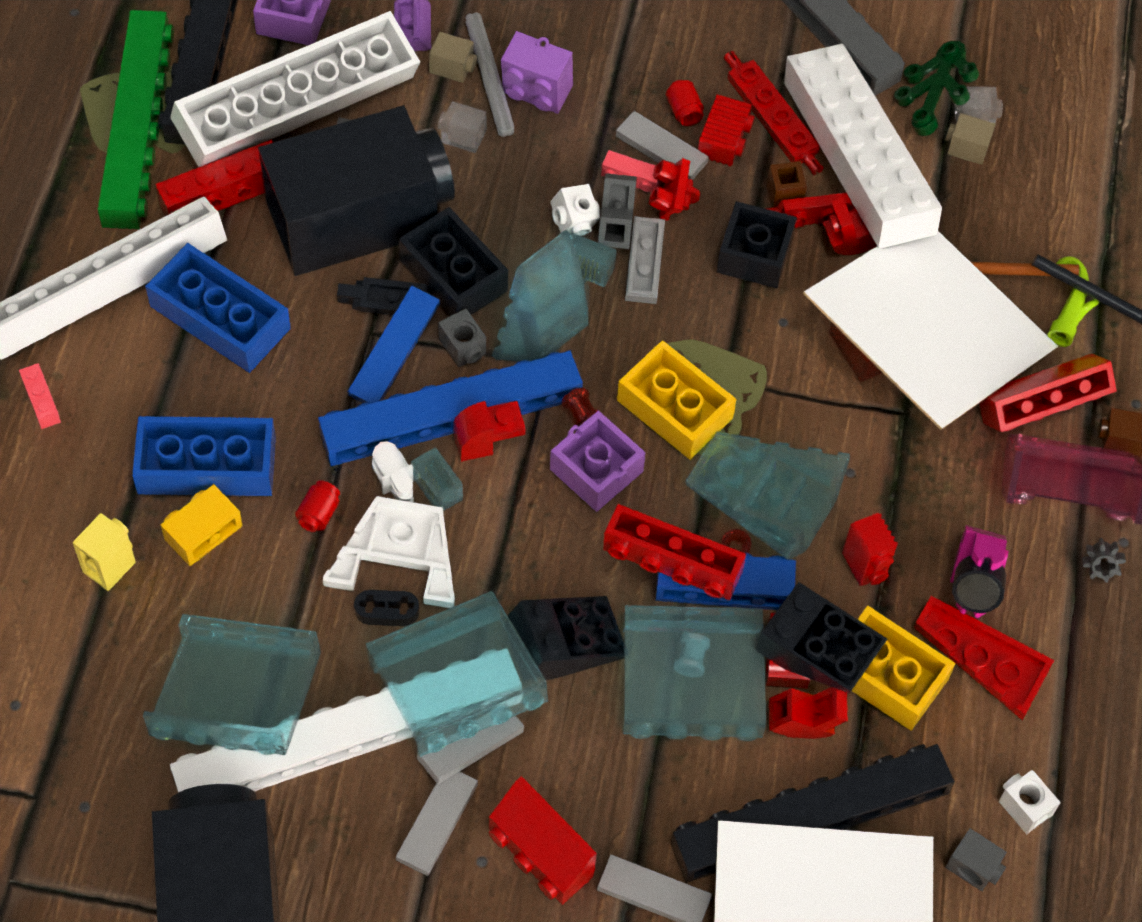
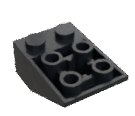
[756,582,887,693]
[503,596,629,682]

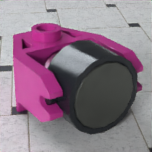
[950,525,1009,618]

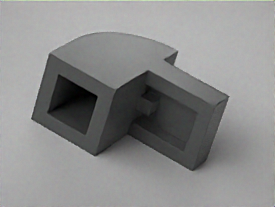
[598,173,637,249]

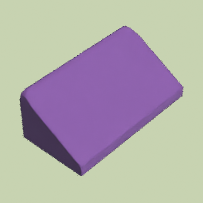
[394,0,431,51]

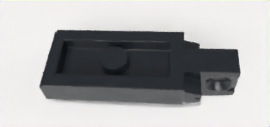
[337,277,428,315]

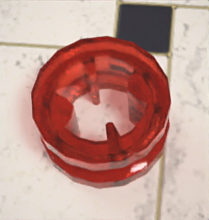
[721,529,752,554]

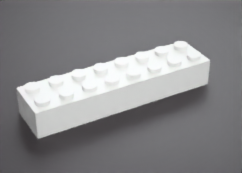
[170,11,420,167]
[784,44,942,249]

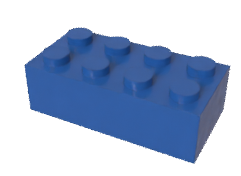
[145,243,291,373]
[132,416,276,496]

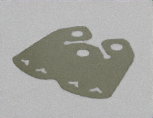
[80,66,185,154]
[667,339,767,459]

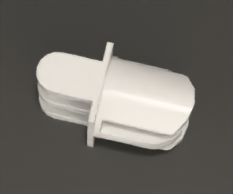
[372,441,414,502]

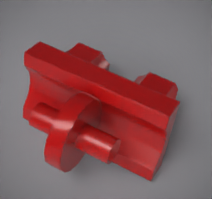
[648,158,700,221]

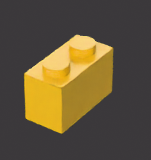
[160,484,243,566]

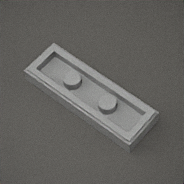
[616,111,709,180]
[625,216,665,304]
[417,701,524,784]
[396,772,478,876]
[597,855,712,922]

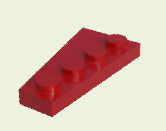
[914,596,1055,721]

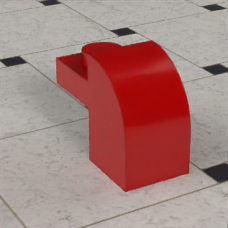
[822,198,877,255]
[453,401,526,462]
[769,687,848,739]

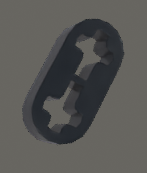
[354,590,420,626]

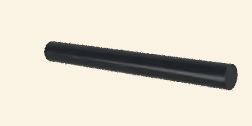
[1031,254,1142,324]

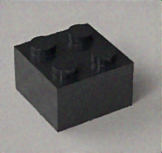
[717,201,797,288]

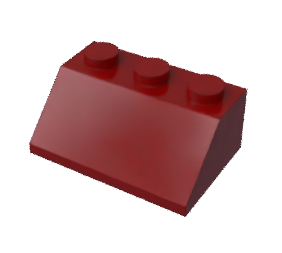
[489,776,597,905]

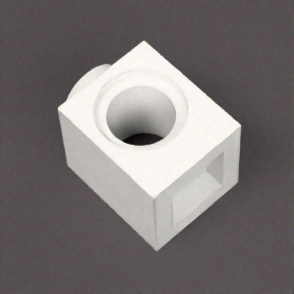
[999,770,1061,834]

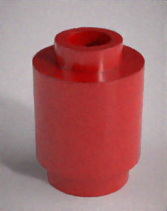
[665,80,704,126]
[295,480,340,532]

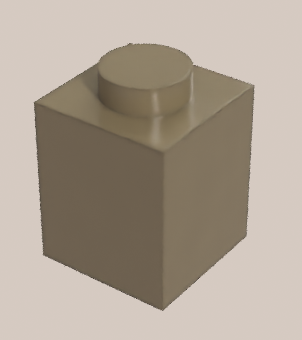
[429,31,477,83]
[945,113,996,165]

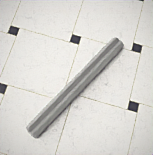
[465,12,514,137]

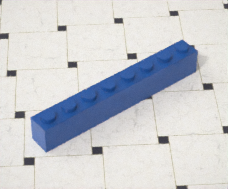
[318,350,583,467]

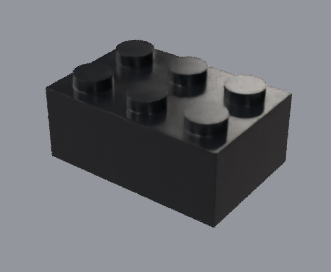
[398,207,508,316]

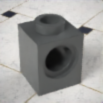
[438,309,486,368]
[945,828,1007,892]

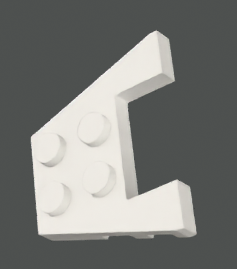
[323,496,455,609]

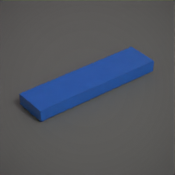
[347,286,440,403]

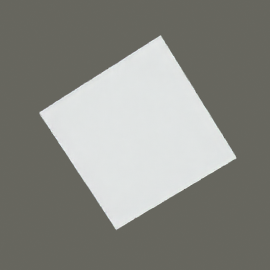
[803,231,1058,430]
[714,821,933,922]

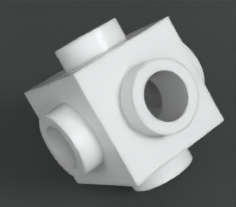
[550,184,600,237]

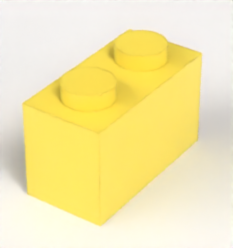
[72,513,136,591]

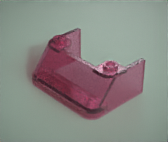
[1001,434,1142,525]

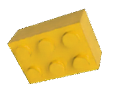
[617,340,737,460]
[852,606,956,731]

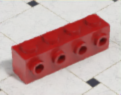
[155,139,273,216]
[979,353,1117,432]
[603,504,746,600]

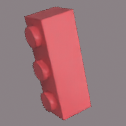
[601,150,661,192]
[19,363,61,429]

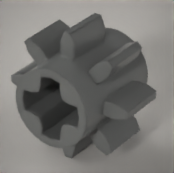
[1082,538,1126,583]

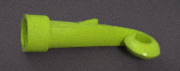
[1047,256,1099,347]

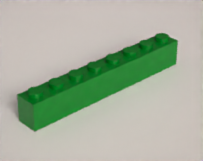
[98,10,174,230]

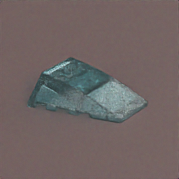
[492,230,589,361]
[685,432,850,560]

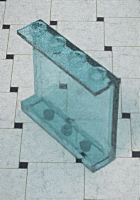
[366,591,548,757]
[623,605,766,741]
[143,614,321,755]

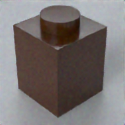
[766,161,807,208]
[1097,408,1142,458]

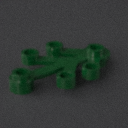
[894,41,979,136]

